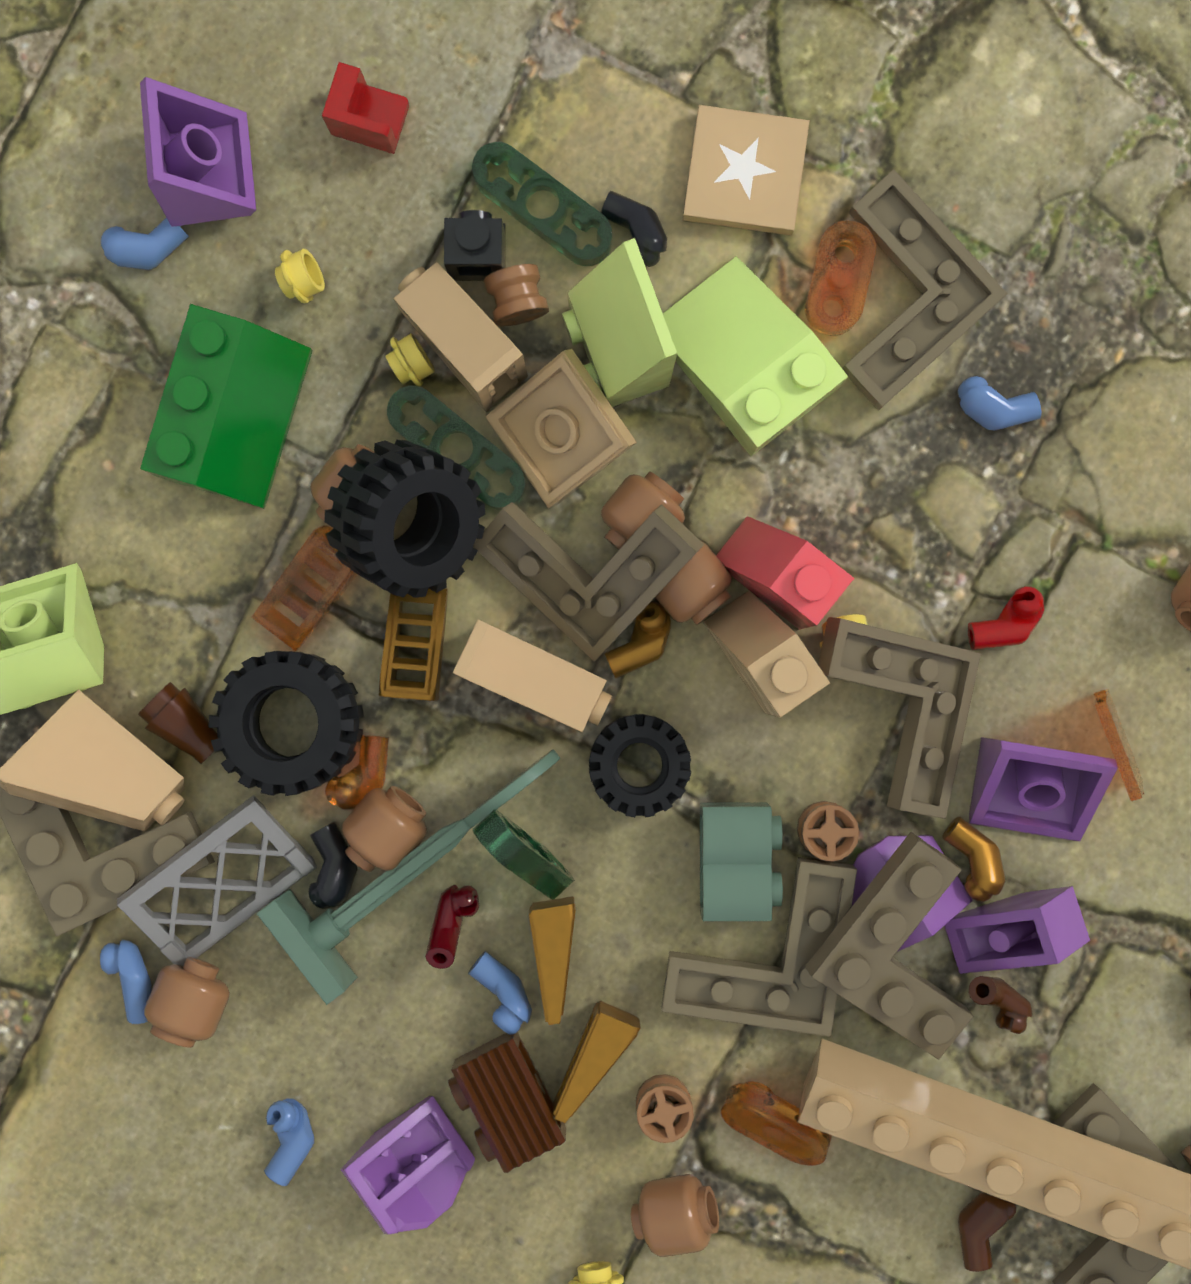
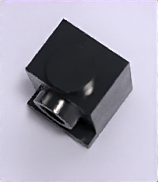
[444,210,506,281]

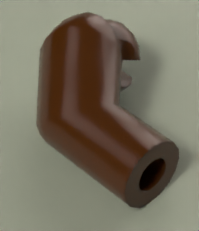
[969,976,1032,1034]
[958,1192,1016,1272]

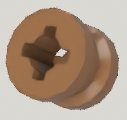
[484,264,549,327]
[797,801,860,862]
[636,1074,694,1143]

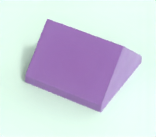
[140,77,256,227]
[969,737,1118,842]

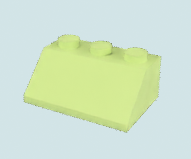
[0,563,104,715]

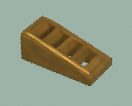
[379,588,448,701]
[529,897,576,1025]
[553,1001,641,1123]

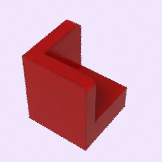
[322,62,409,154]

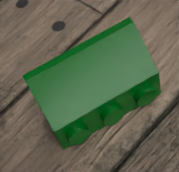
[140,304,313,509]

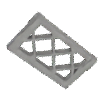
[117,795,317,966]

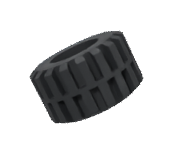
[324,439,486,598]
[209,651,364,796]

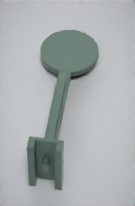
[257,749,561,1005]

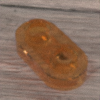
[805,220,876,336]
[721,1081,832,1166]

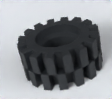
[589,714,691,818]

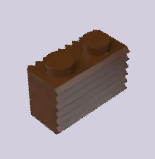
[448,1032,566,1173]

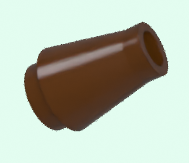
[138,682,218,764]

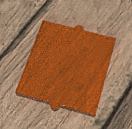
[1094,689,1145,801]

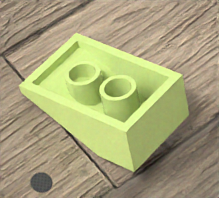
[561,238,677,407]
[663,256,848,457]

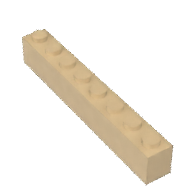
[798,1038,1191,1270]

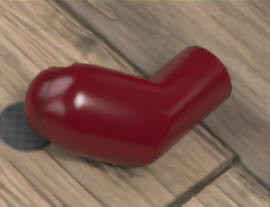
[425,885,479,969]

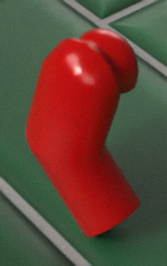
[968,586,1044,650]

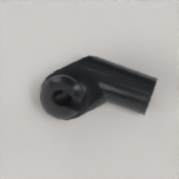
[600,191,668,267]
[308,821,357,909]

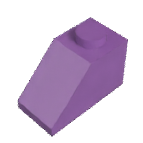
[945,886,1090,974]

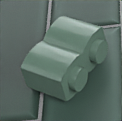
[699,802,783,921]

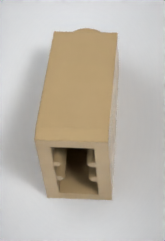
[393,262,528,412]
[703,590,830,717]
[453,619,612,732]
[0,689,185,832]

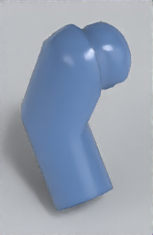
[101,218,189,270]
[958,376,1042,431]
[100,939,152,1024]
[468,951,532,1035]
[264,1098,315,1186]

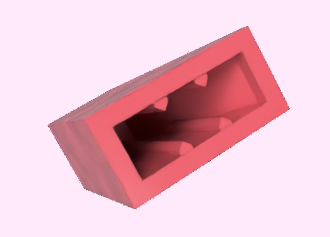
[716,516,854,630]

